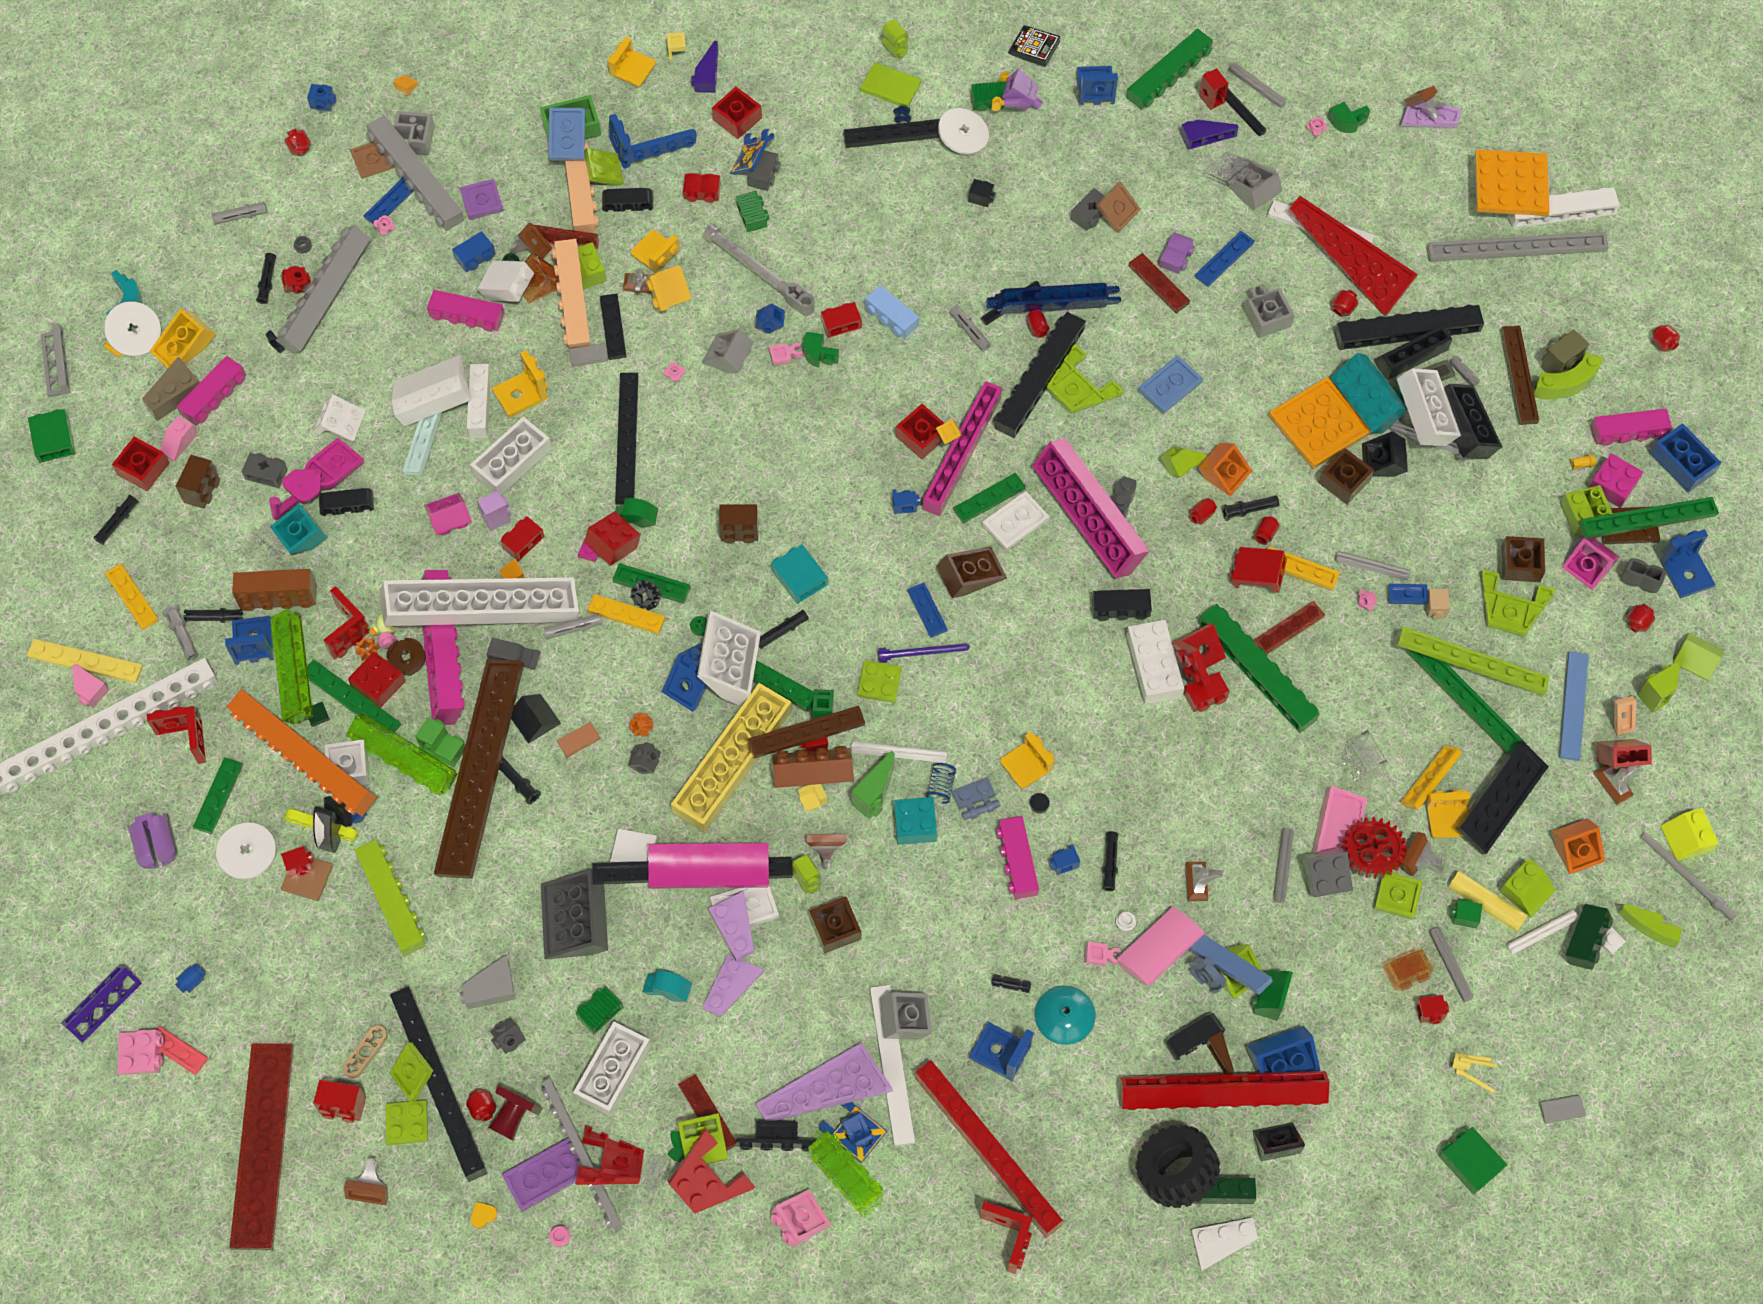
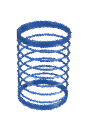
[926,763,956,804]

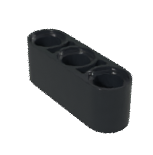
[602,188,653,212]
[319,488,374,516]
[1165,1013,1226,1060]

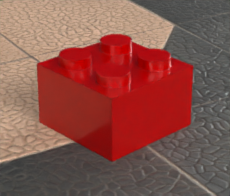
[712,86,762,139]
[896,404,944,460]
[112,436,169,491]
[584,511,641,566]
[348,651,406,708]
[313,1080,366,1123]

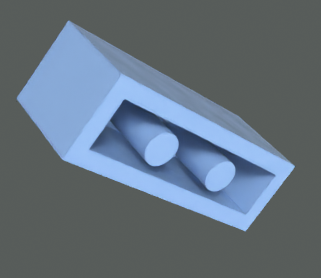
[865,285,920,339]

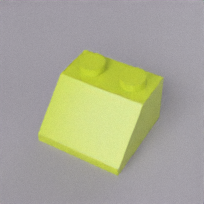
[1660,808,1719,861]

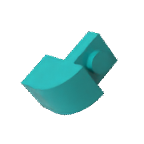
[642,970,692,1002]

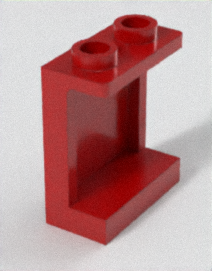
[1230,547,1287,593]

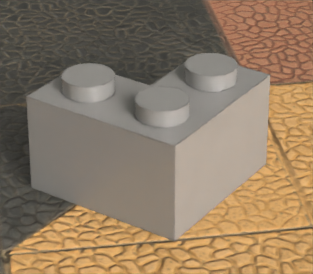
[394,111,435,155]

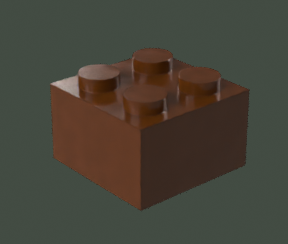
[1318,448,1374,505]
[176,455,220,509]
[719,504,759,544]
[1501,536,1545,582]
[809,896,862,954]

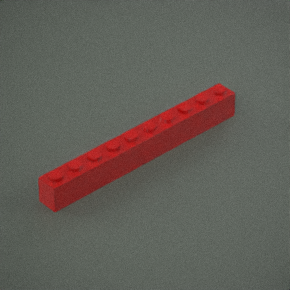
[915,1060,1063,1238]
[1120,1071,1330,1110]

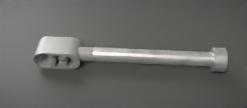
[703,223,815,316]

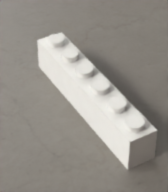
[1508,188,1620,228]

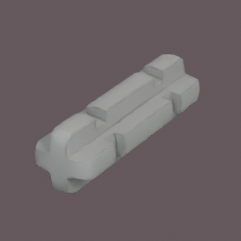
[1450,356,1480,386]

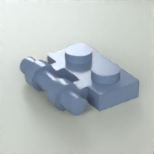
[952,777,1001,821]

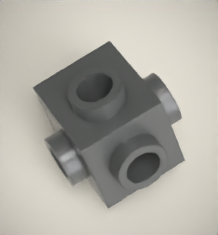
[628,742,661,774]
[490,1018,526,1054]

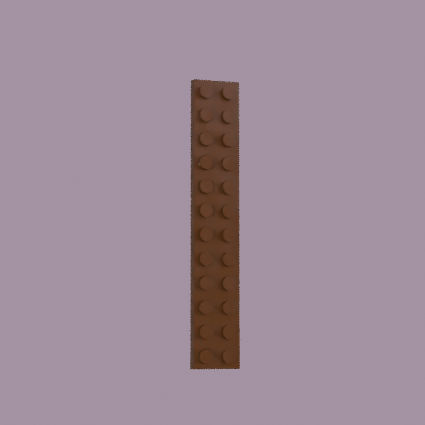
[434,659,524,879]

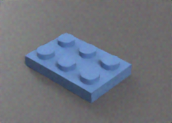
[549,107,585,161]
[1138,355,1203,414]

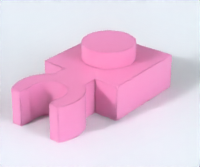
[769,343,803,366]
[1085,942,1121,966]

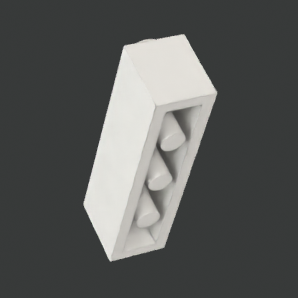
[467,364,491,438]

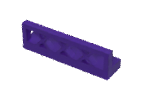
[61,964,142,1043]

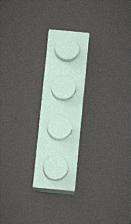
[402,412,442,476]

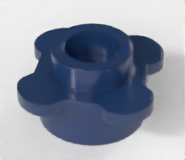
[893,106,911,123]

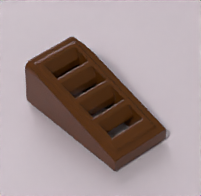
[1206,1031,1234,1074]

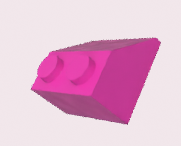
[424,492,472,535]
[1562,538,1620,590]

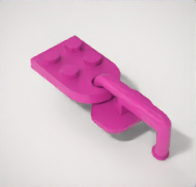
[269,438,364,520]

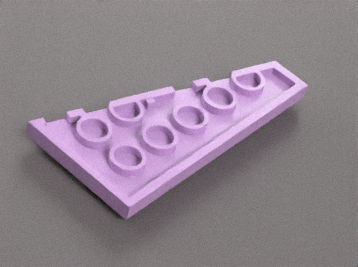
[755,1042,893,1121]

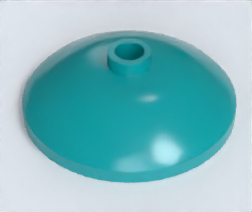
[1035,986,1096,1045]

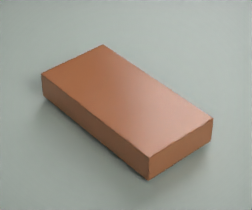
[557,722,601,758]

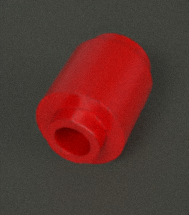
[1027,310,1050,338]
[1189,498,1217,525]
[1254,516,1280,545]

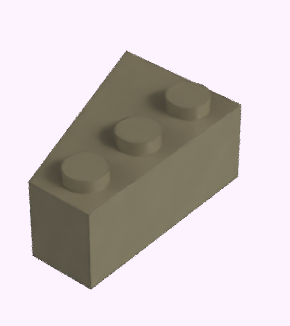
[142,356,200,421]

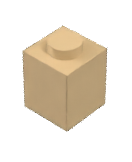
[1427,589,1450,619]

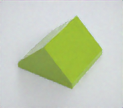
[1673,633,1724,681]

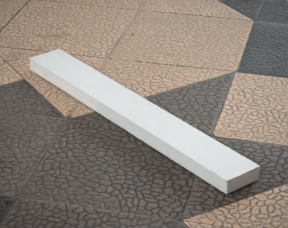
[870,985,915,1147]

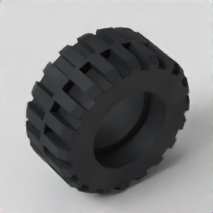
[1135,1125,1220,1208]

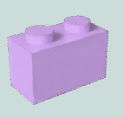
[477,490,511,531]

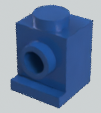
[892,489,920,514]
[1048,844,1080,875]

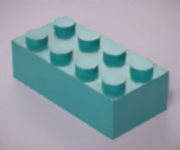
[1330,353,1408,434]

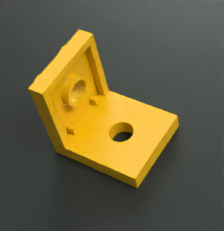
[492,350,548,418]

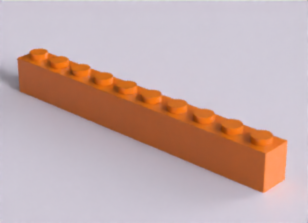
[226,689,377,816]

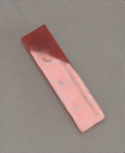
[534,225,599,249]
[1129,253,1190,314]
[1254,601,1325,655]
[678,1074,736,1151]

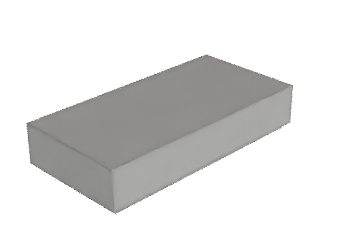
[569,343,608,367]
[1539,1095,1586,1124]

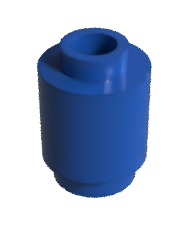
[175,963,206,993]

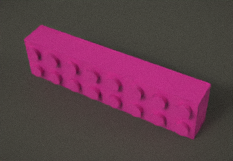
[1032,438,1150,579]
[421,570,465,725]

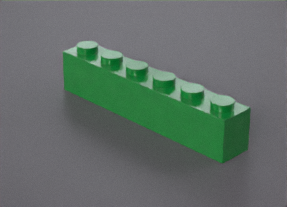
[1126,28,1213,110]

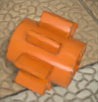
[355,637,380,661]
[629,712,653,737]

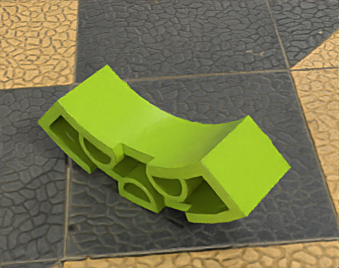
[1534,353,1603,400]

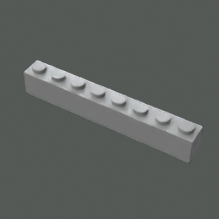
[366,115,464,232]
[276,225,371,353]

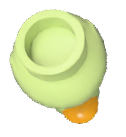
[369,614,399,636]

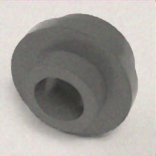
[294,236,312,253]

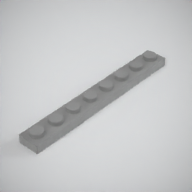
[541,1078,623,1233]

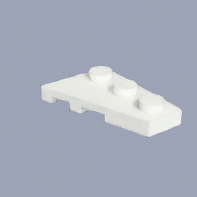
[1191,1218,1258,1272]

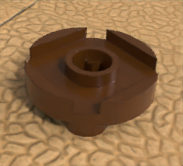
[386,638,426,676]

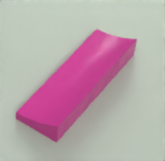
[647,843,769,889]

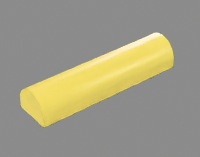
[1448,870,1528,932]

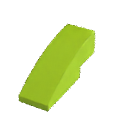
[1619,904,1682,948]

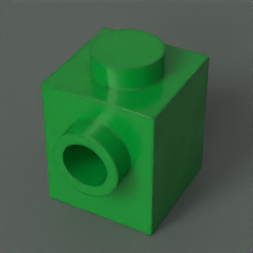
[1450,899,1482,929]

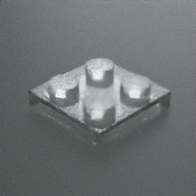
[1202,151,1253,187]

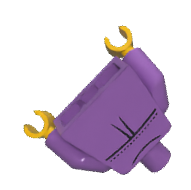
[992,68,1043,111]

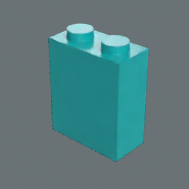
[771,544,828,604]

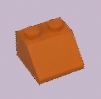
[1198,442,1252,496]
[1552,818,1605,874]

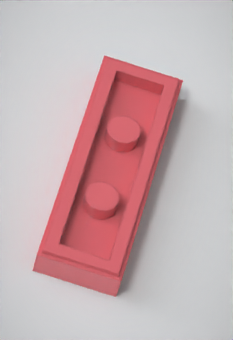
[156,1026,208,1075]

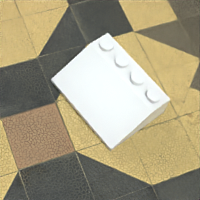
[392,355,471,427]
[697,610,761,705]

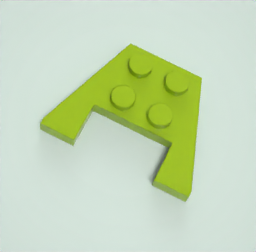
[1046,344,1124,414]
[1481,569,1556,637]

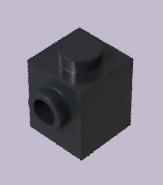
[968,179,996,207]

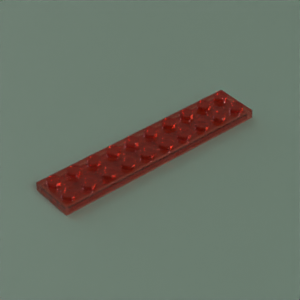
[229,1043,294,1250]

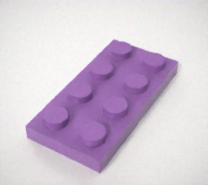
[502,1138,595,1213]

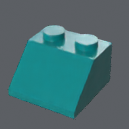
[270,503,328,554]

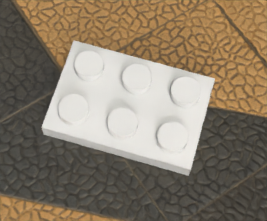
[982,491,1050,551]
[710,887,779,927]

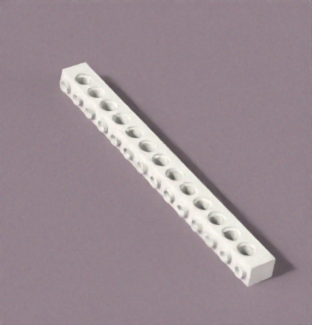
[0,658,218,797]

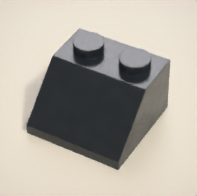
[1362,431,1408,477]

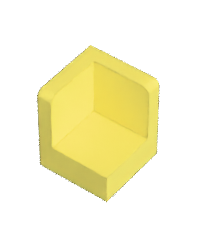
[667,33,686,60]
[798,784,828,812]

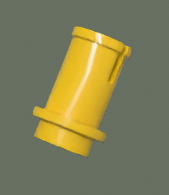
[1570,453,1596,470]

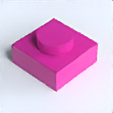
[578,539,599,563]

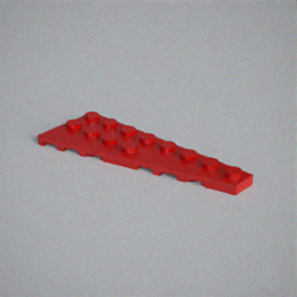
[1289,195,1418,316]

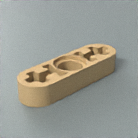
[343,1025,388,1079]

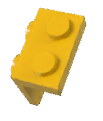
[608,37,656,87]
[631,230,680,273]
[646,266,691,311]
[1000,732,1055,789]
[1426,790,1471,839]

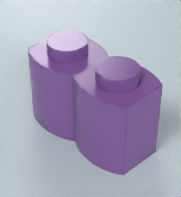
[1159,232,1195,274]

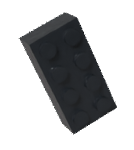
[1444,384,1503,459]

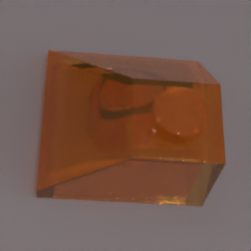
[523,253,560,304]

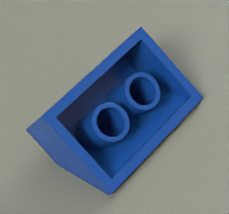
[1247,1025,1320,1073]

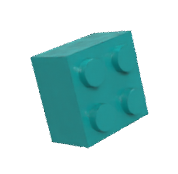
[894,797,937,845]

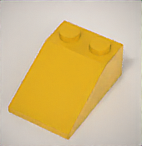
[150,308,216,368]

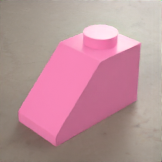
[160,416,197,462]
[72,664,109,708]

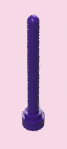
[878,643,970,663]

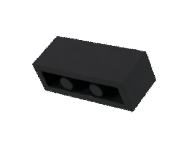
[1092,589,1152,621]

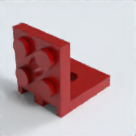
[323,586,369,660]
[1172,623,1226,686]
[147,706,206,764]
[980,1201,1032,1274]

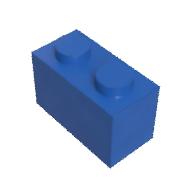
[452,231,496,272]

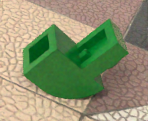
[1327,102,1370,133]
[804,332,839,368]
[615,498,658,528]
[813,689,834,719]

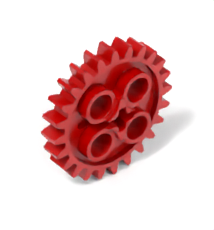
[1342,817,1407,879]

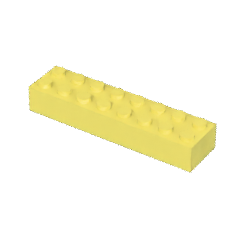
[671,683,792,833]

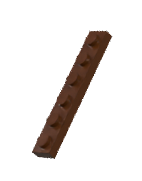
[1501,325,1539,425]
[748,706,865,759]

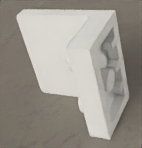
[313,394,365,442]

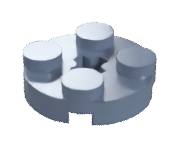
[1189,957,1227,993]

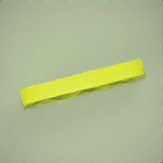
[283,808,358,842]

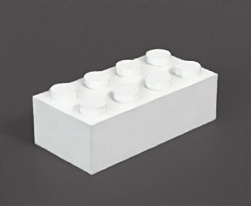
[1397,368,1461,446]
[470,416,552,495]
[1126,620,1184,704]
[573,1022,651,1117]

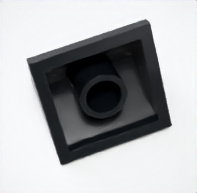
[511,694,561,744]
[1253,1122,1305,1162]

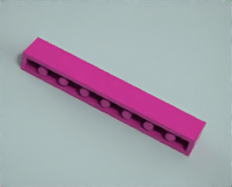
[923,381,1002,516]

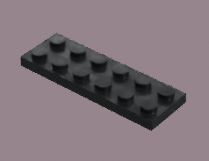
[1456,740,1549,855]

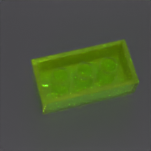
[808,1131,883,1219]

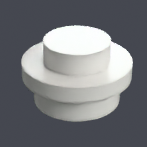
[1116,912,1136,932]

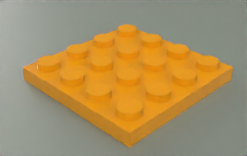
[1475,149,1550,216]
[1268,377,1372,469]

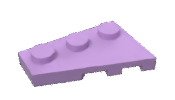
[1401,105,1462,128]
[708,891,754,962]
[702,955,765,1017]

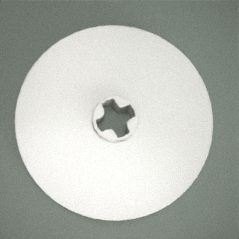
[938,108,989,155]
[104,302,161,356]
[216,822,276,880]

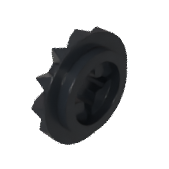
[631,580,661,610]

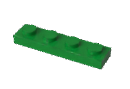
[953,472,1026,524]
[613,563,691,604]
[753,660,818,712]
[193,757,243,834]

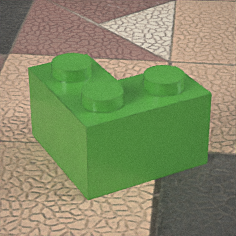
[415,717,465,768]

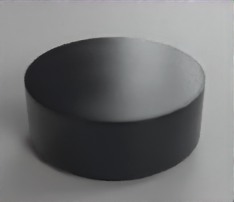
[1030,793,1050,814]

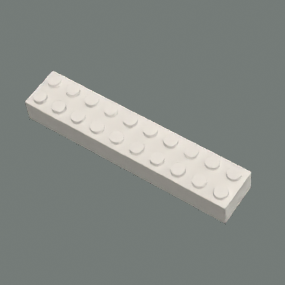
[380,578,579,626]

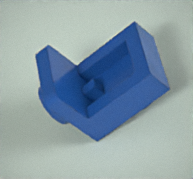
[841,1111,874,1147]

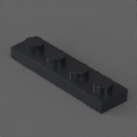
[600,293,627,360]

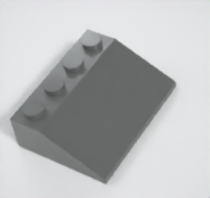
[541,869,608,960]

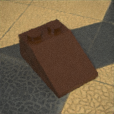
[936,546,1007,598]

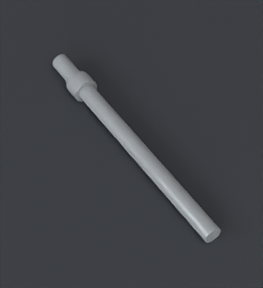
[1641,832,1737,921]

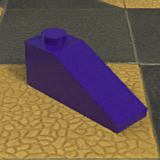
[691,41,719,93]
[1180,120,1239,150]

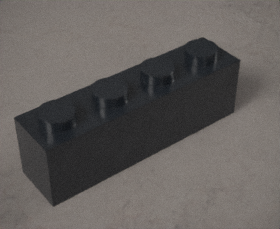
[1378,325,1453,380]

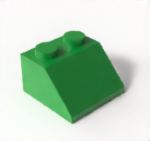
[1252,971,1293,1021]

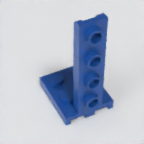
[608,114,697,169]

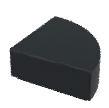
[265,330,285,353]

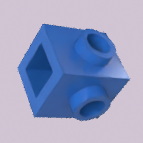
[307,84,336,111]
[756,303,785,333]

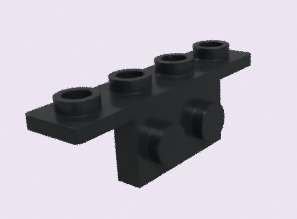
[735,1121,819,1152]

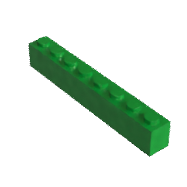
[1198,604,1320,733]

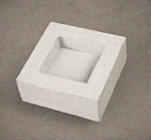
[1602,927,1626,956]

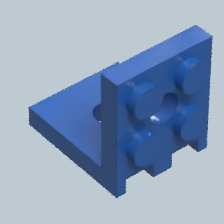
[1077,66,1118,105]
[1659,529,1716,599]
[225,616,274,665]
[662,643,707,712]
[969,1022,1034,1082]

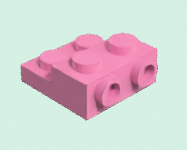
[117,1030,164,1075]
[771,1189,831,1248]

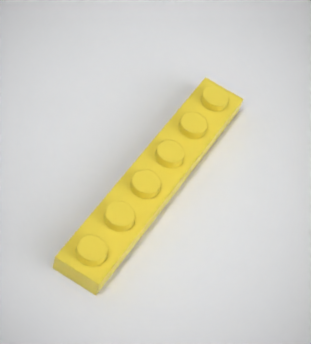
[27,639,143,684]

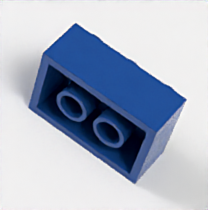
[1650,423,1722,493]

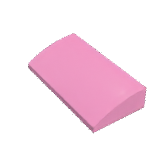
[1312,786,1367,871]
[1117,906,1205,987]

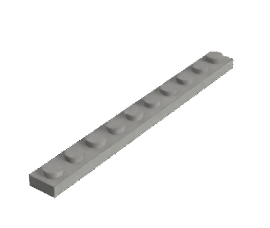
[1427,232,1609,261]

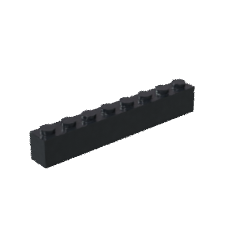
[1335,305,1484,350]
[994,312,1086,439]

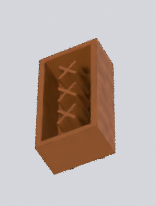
[232,569,317,611]
[773,746,854,788]

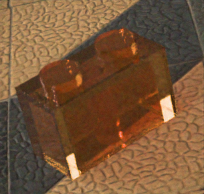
[1383,949,1434,991]

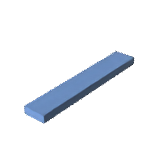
[1559,651,1589,761]
[1188,935,1273,995]

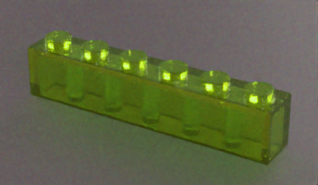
[270,609,313,725]
[346,714,458,795]

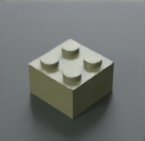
[1540,329,1589,373]

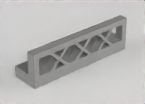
[41,323,70,397]

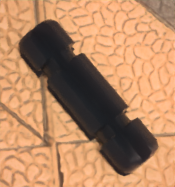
[991,974,1031,993]

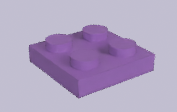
[460,179,504,220]

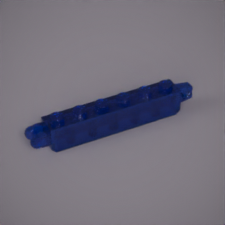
[986,282,1121,314]

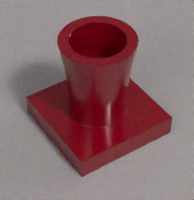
[488,1086,543,1141]

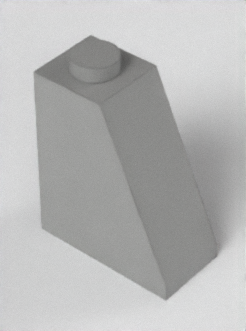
[460,956,516,1009]

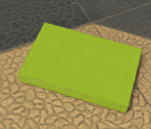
[860,62,922,107]

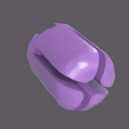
[127,813,176,869]

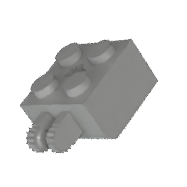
[1244,284,1295,338]

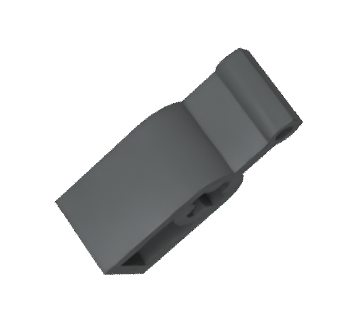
[486,638,541,670]

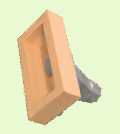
[1612,695,1636,736]

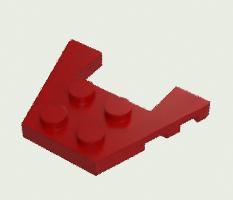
[575,1125,644,1185]
[668,1128,755,1214]

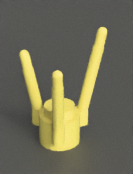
[1452,1052,1497,1093]

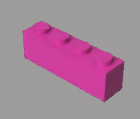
[427,290,505,332]
[176,356,246,426]
[1591,408,1672,446]
[996,816,1039,900]

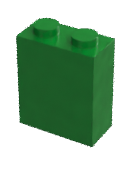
[28,409,76,463]
[1439,1126,1507,1195]

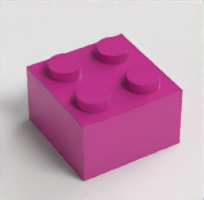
[1589,453,1643,508]

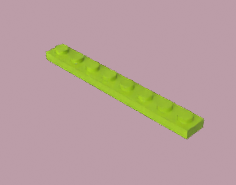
[1397,626,1549,696]

